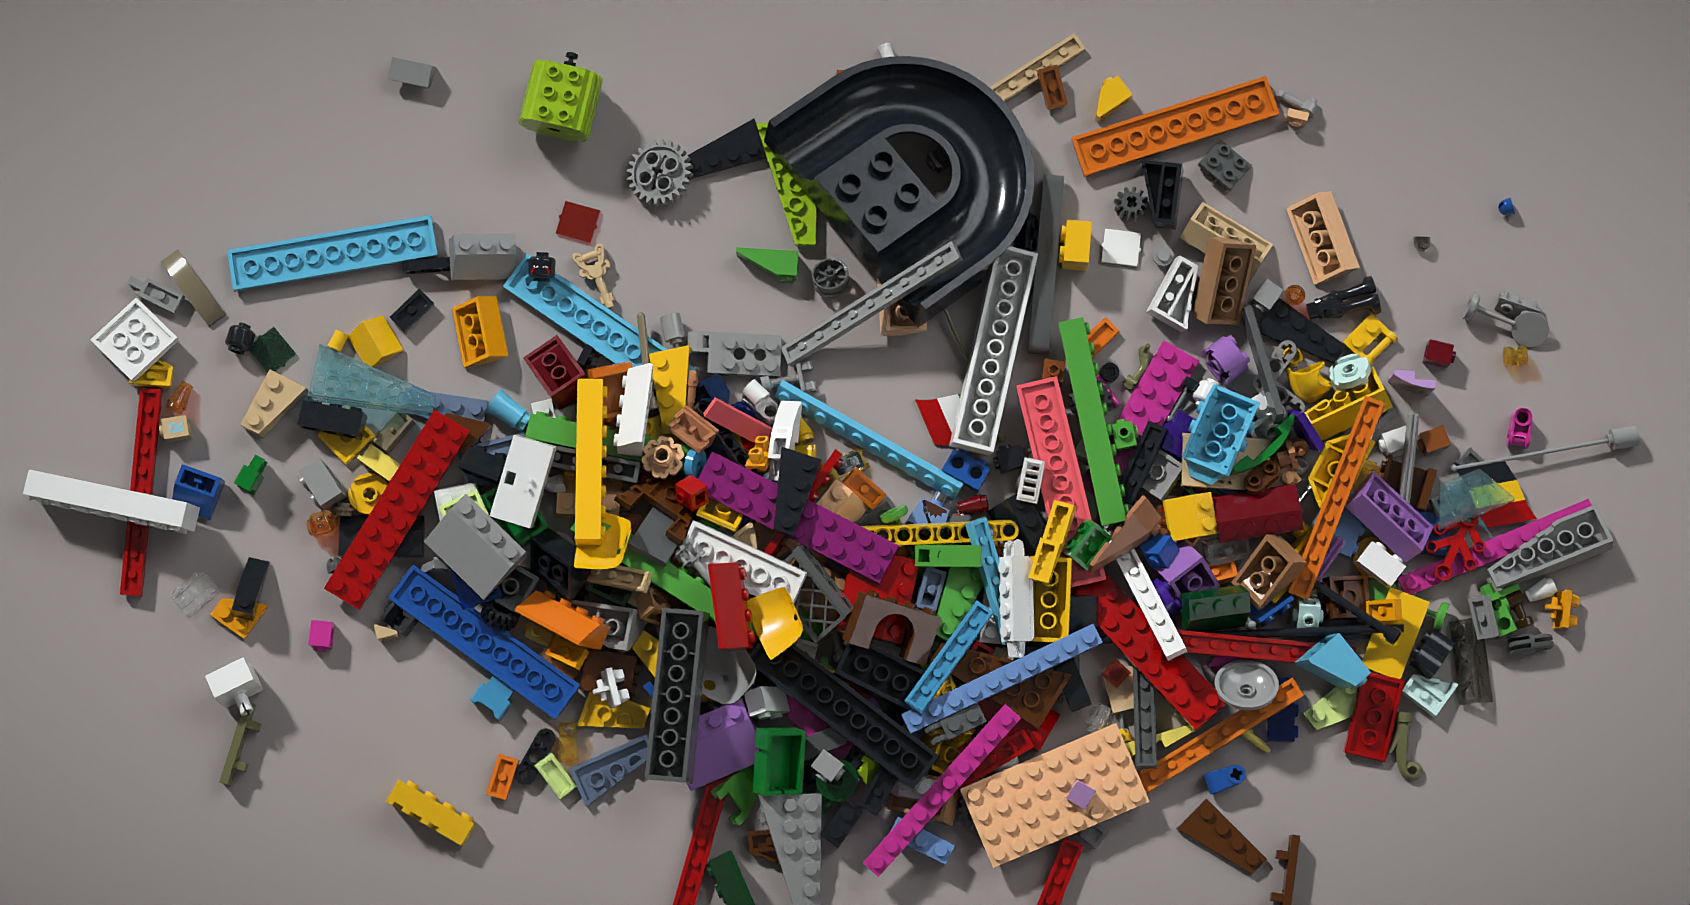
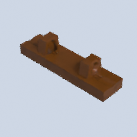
[1269,834,1300,905]

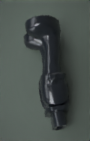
[1306,276,1381,320]

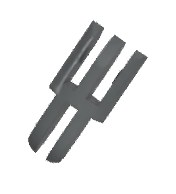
[1506,633,1554,657]

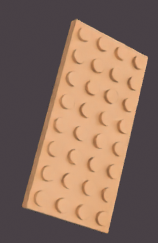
[960,723,1150,868]

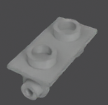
[1494,291,1540,317]

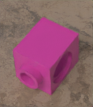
[308,620,335,652]

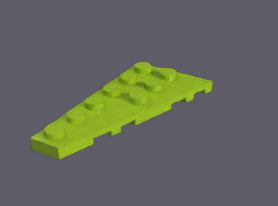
[756,123,816,246]

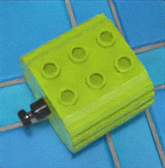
[518,52,603,142]

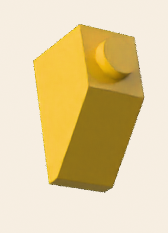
[1095,75,1132,123]

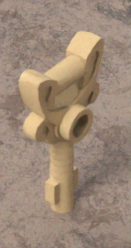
[572,243,614,309]

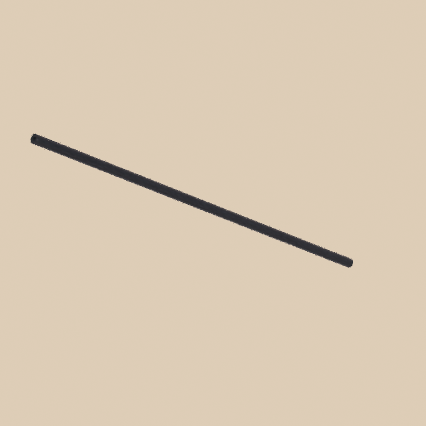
[1001,624,1404,647]

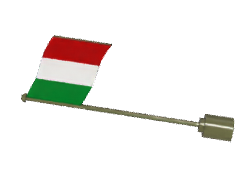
[915,308,1006,446]

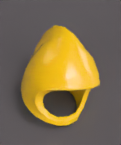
[1286,362,1333,403]

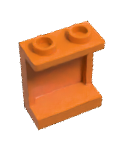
[587,361,633,422]

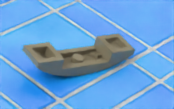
[161,249,226,327]

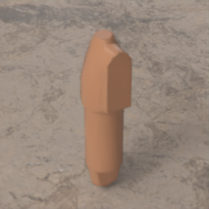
[687,370,698,408]

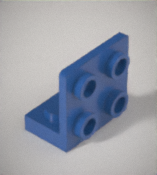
[1248,594,1294,627]

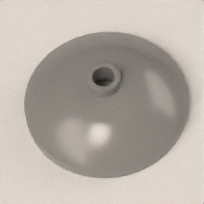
[1214,660,1279,710]

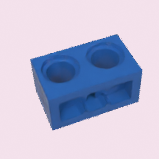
[942,449,990,493]

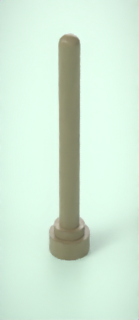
[637,312,659,411]

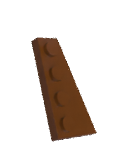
[1176,798,1267,874]

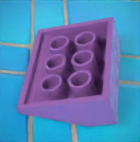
[687,699,759,791]

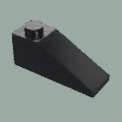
[232,557,270,621]

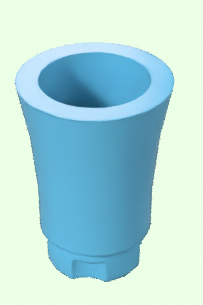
[485,389,530,432]

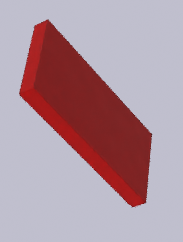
[1343,672,1405,762]

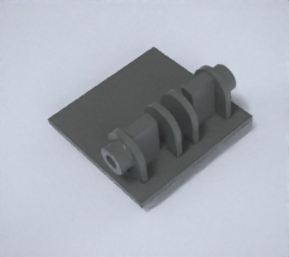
[1198,140,1252,192]

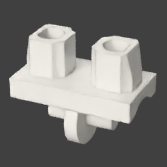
[592,667,630,709]

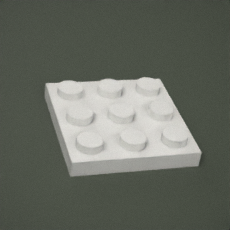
[90,298,179,382]

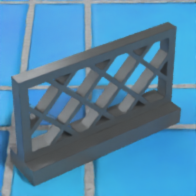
[784,545,854,643]

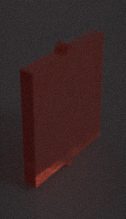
[556,201,600,243]

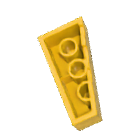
[385,780,476,846]

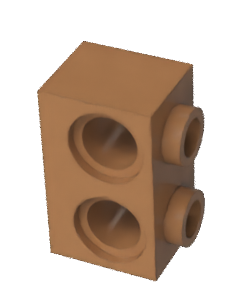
[635,587,682,626]

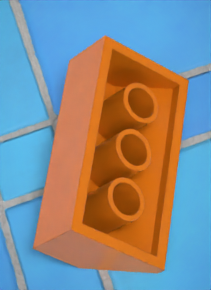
[515,589,611,650]

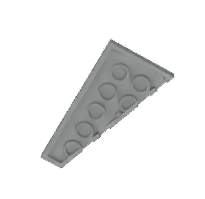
[757,793,822,905]

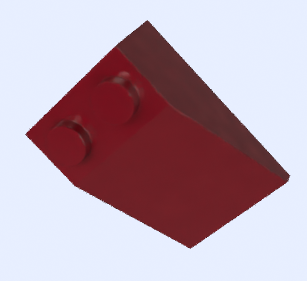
[523,335,588,410]

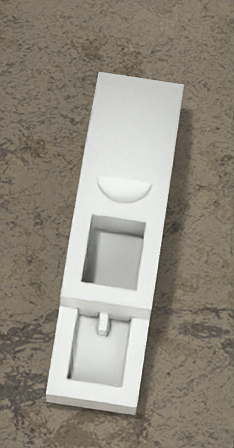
[768,401,802,482]

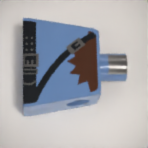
[905,491,949,545]

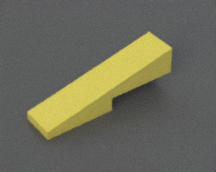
[1125,725,1201,757]

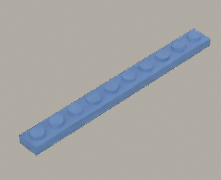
[901,624,1103,734]

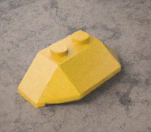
[1308,434,1376,508]

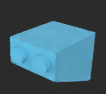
[1295,633,1371,689]

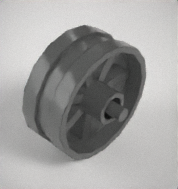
[812,258,850,298]

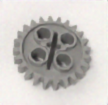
[627,139,693,206]

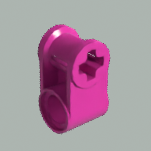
[1506,408,1533,449]

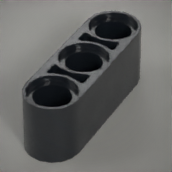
[1053,658,1092,712]

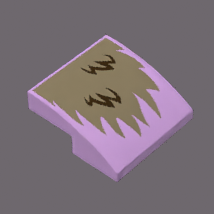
[1388,370,1436,396]

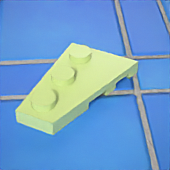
[1303,686,1358,730]

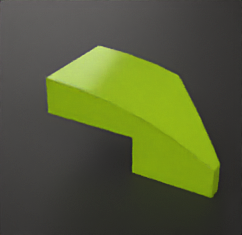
[857,755,880,786]

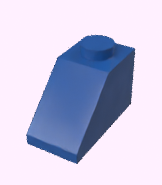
[1140,535,1179,568]

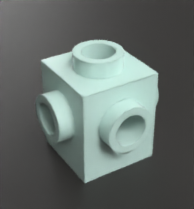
[1292,597,1323,628]

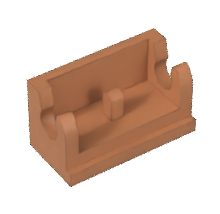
[667,405,719,453]

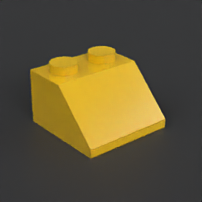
[1163,492,1218,541]

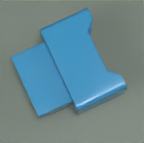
[470,675,515,721]

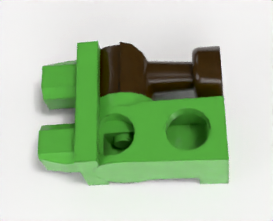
[1480,583,1534,640]

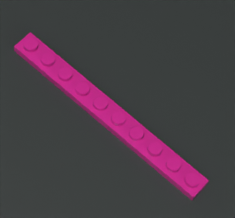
[1397,499,1592,595]
[863,704,1021,877]

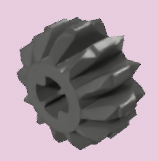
[1114,186,1149,222]

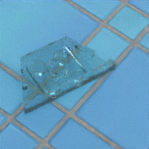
[1438,469,1515,530]

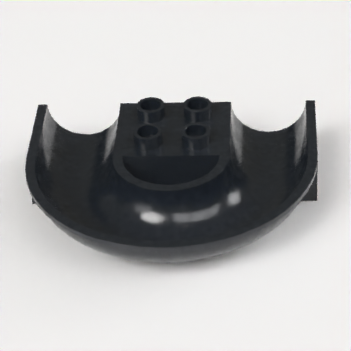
[764,56,1034,328]

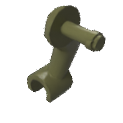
[1123,343,1151,390]

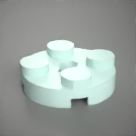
[1329,354,1371,391]

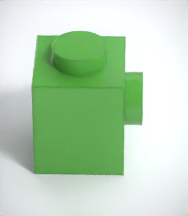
[1111,419,1139,452]

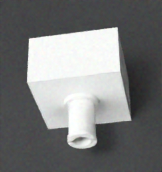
[205,657,263,716]

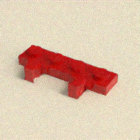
[957,727,1035,788]

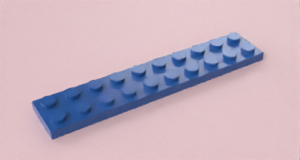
[388,564,581,720]

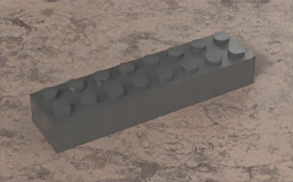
[645,608,710,784]

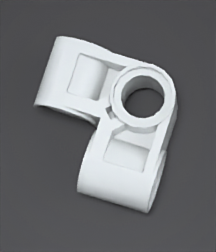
[742,379,779,425]

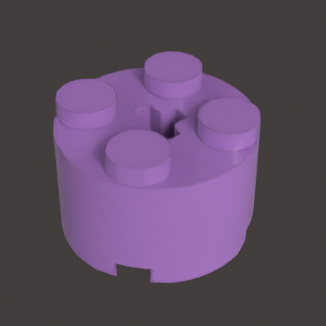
[1202,335,1250,385]

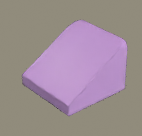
[1066,780,1096,809]

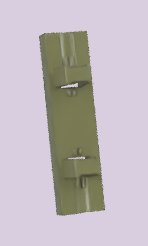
[219,702,261,786]

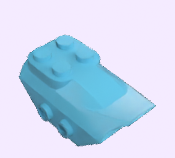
[1182,384,1260,485]

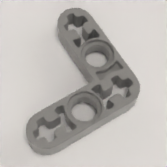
[1253,340,1306,412]

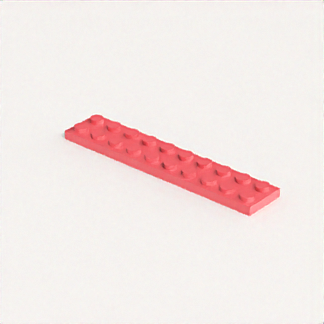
[1016,376,1106,588]

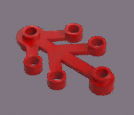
[1425,509,1486,582]

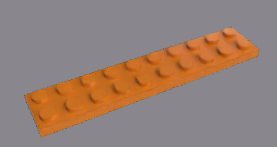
[1071,76,1280,177]

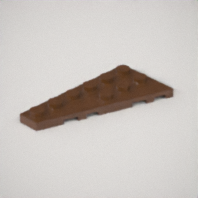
[930,643,1072,729]

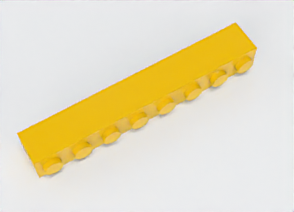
[575,379,607,545]

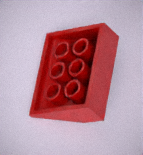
[835,555,919,644]

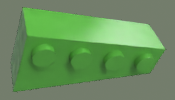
[934,567,984,644]

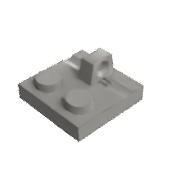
[1142,449,1182,501]

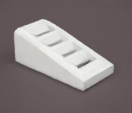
[1016,457,1046,504]

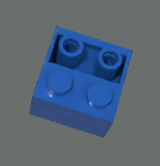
[172,464,225,520]

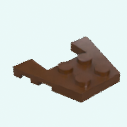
[614,474,694,546]

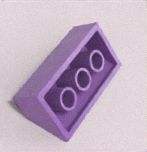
[1345,471,1433,563]

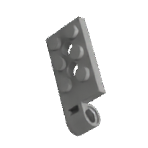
[687,331,781,378]

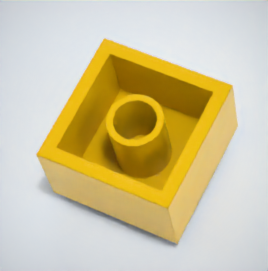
[1058,220,1092,271]

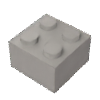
[298,457,347,512]

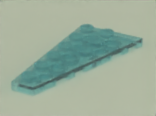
[308,344,436,416]

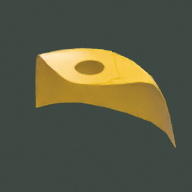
[574,512,631,569]
[747,587,803,660]

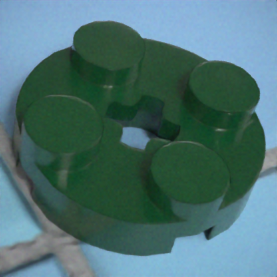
[816,759,858,801]

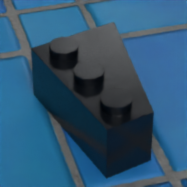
[1141,160,1184,230]

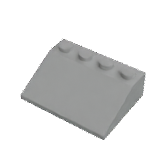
[424,494,528,600]

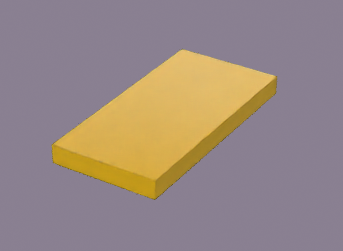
[1362,587,1430,679]

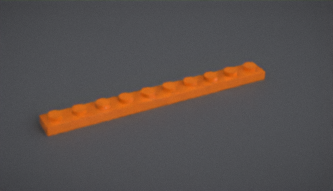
[1288,396,1386,600]
[1138,677,1304,794]

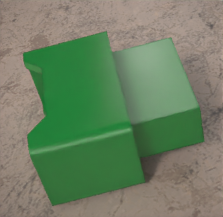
[234,454,268,495]

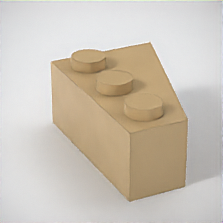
[240,369,310,438]

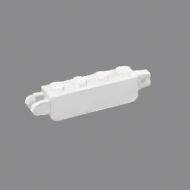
[998,539,1034,658]

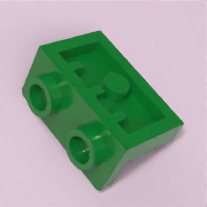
[1062,519,1111,570]

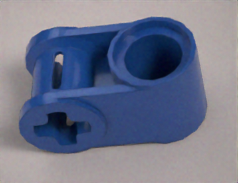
[1203,765,1246,795]

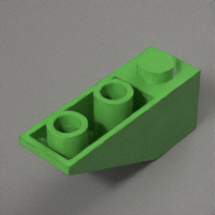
[915,544,982,567]

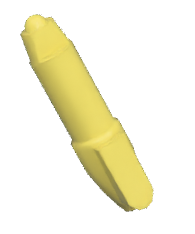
[1242,729,1271,753]

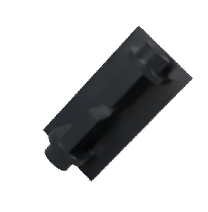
[1014,212,1038,252]

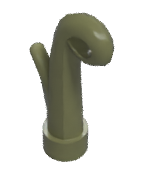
[1388,712,1422,781]

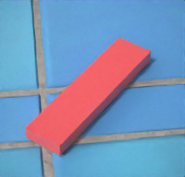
[703,397,773,443]

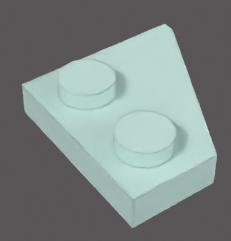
[1402,674,1458,717]

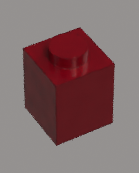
[1422,339,1456,368]

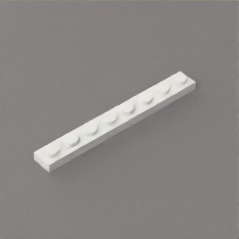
[1101,524,1187,661]

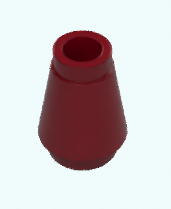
[957,494,989,514]

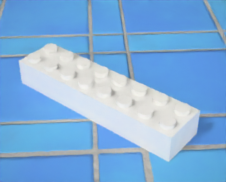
[23,469,200,534]

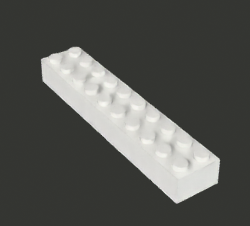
[949,246,1038,456]

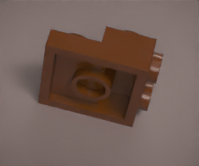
[1321,575,1370,620]

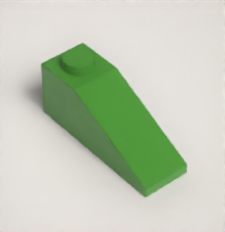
[736,247,799,282]

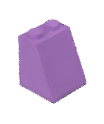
[1147,540,1220,604]

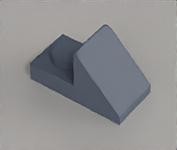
[915,566,947,613]

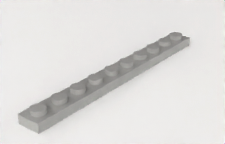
[781,241,963,367]

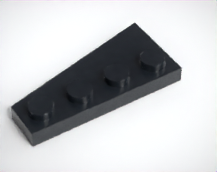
[687,118,766,180]
[1258,298,1347,364]
[774,447,822,538]

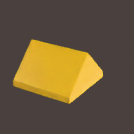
[348,315,404,372]
[696,498,745,534]

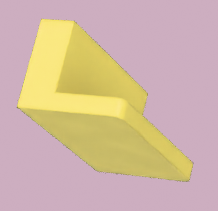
[357,444,400,482]

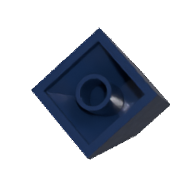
[686,374,730,406]

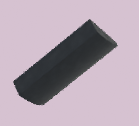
[338,516,425,558]

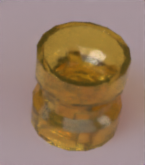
[1503,345,1528,367]

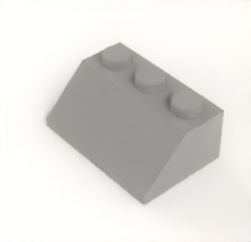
[449,234,516,280]

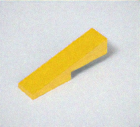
[1028,500,1077,584]

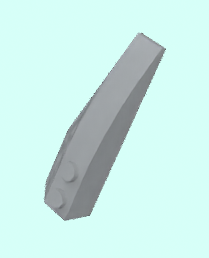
[1488,504,1614,589]

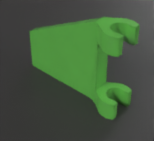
[710,765,758,826]

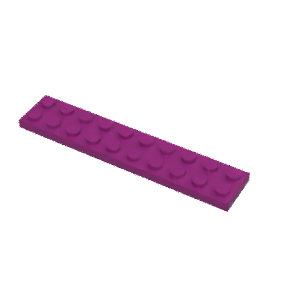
[698,451,899,584]

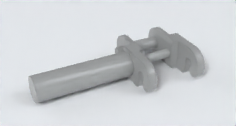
[674,537,711,587]

